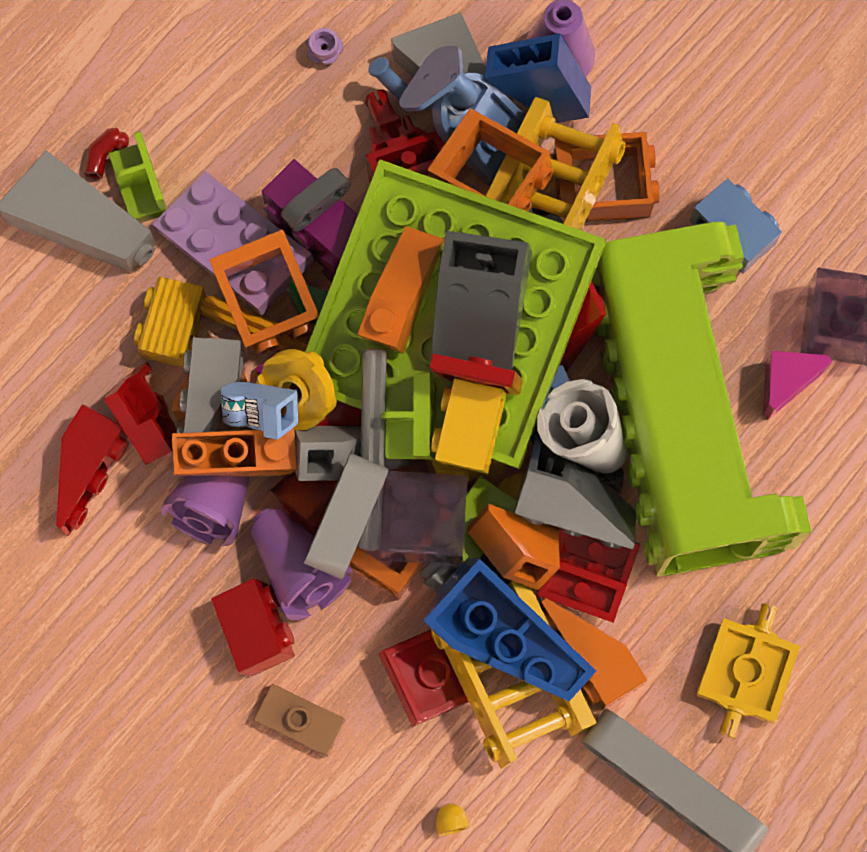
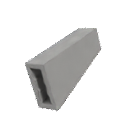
[0,150,156,272]

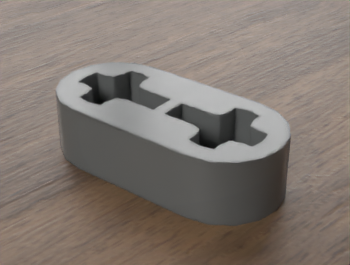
[281,168,351,232]

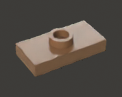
[254,683,345,757]

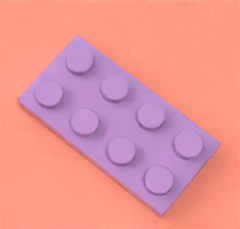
[152,171,315,316]

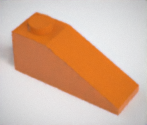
[358,226,444,354]

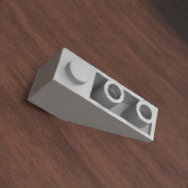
[177,337,245,433]
[295,426,411,481]

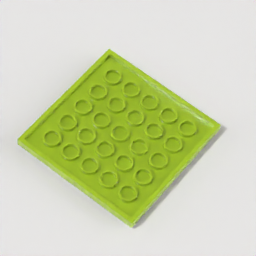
[293,159,606,469]

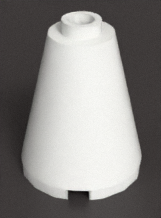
[537,379,627,474]

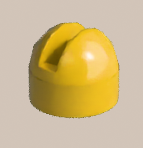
[435,803,470,836]

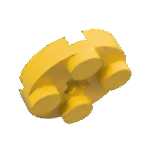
[256,349,337,431]

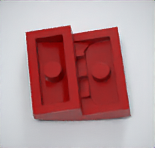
[537,528,641,623]

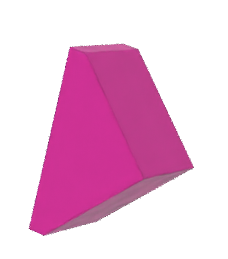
[763,351,832,420]

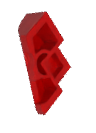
[104,362,177,465]

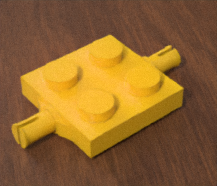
[696,603,800,739]

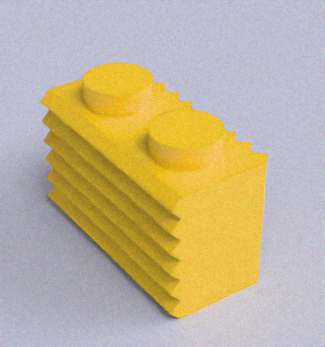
[134,276,206,368]

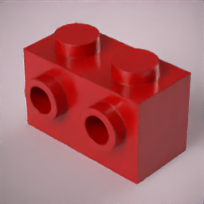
[211,578,295,676]

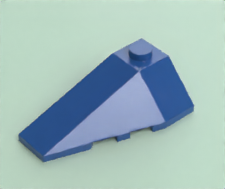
[422,557,596,702]

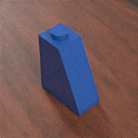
[485,33,591,123]

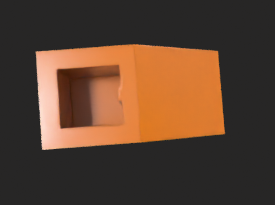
[468,503,560,590]

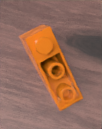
[171,428,297,477]
[540,598,647,710]

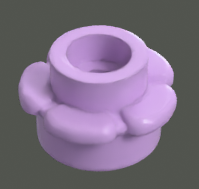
[306,28,343,65]

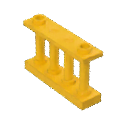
[486,97,625,230]
[431,581,596,770]

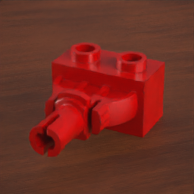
[364,89,444,183]

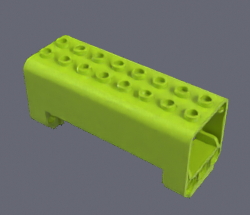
[592,222,812,577]

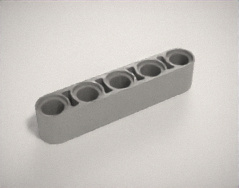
[581,708,769,852]

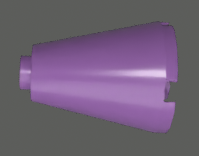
[524,0,595,76]
[161,475,250,546]
[251,508,353,620]

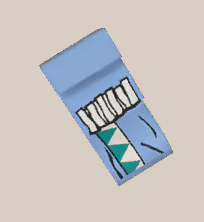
[221,382,298,440]

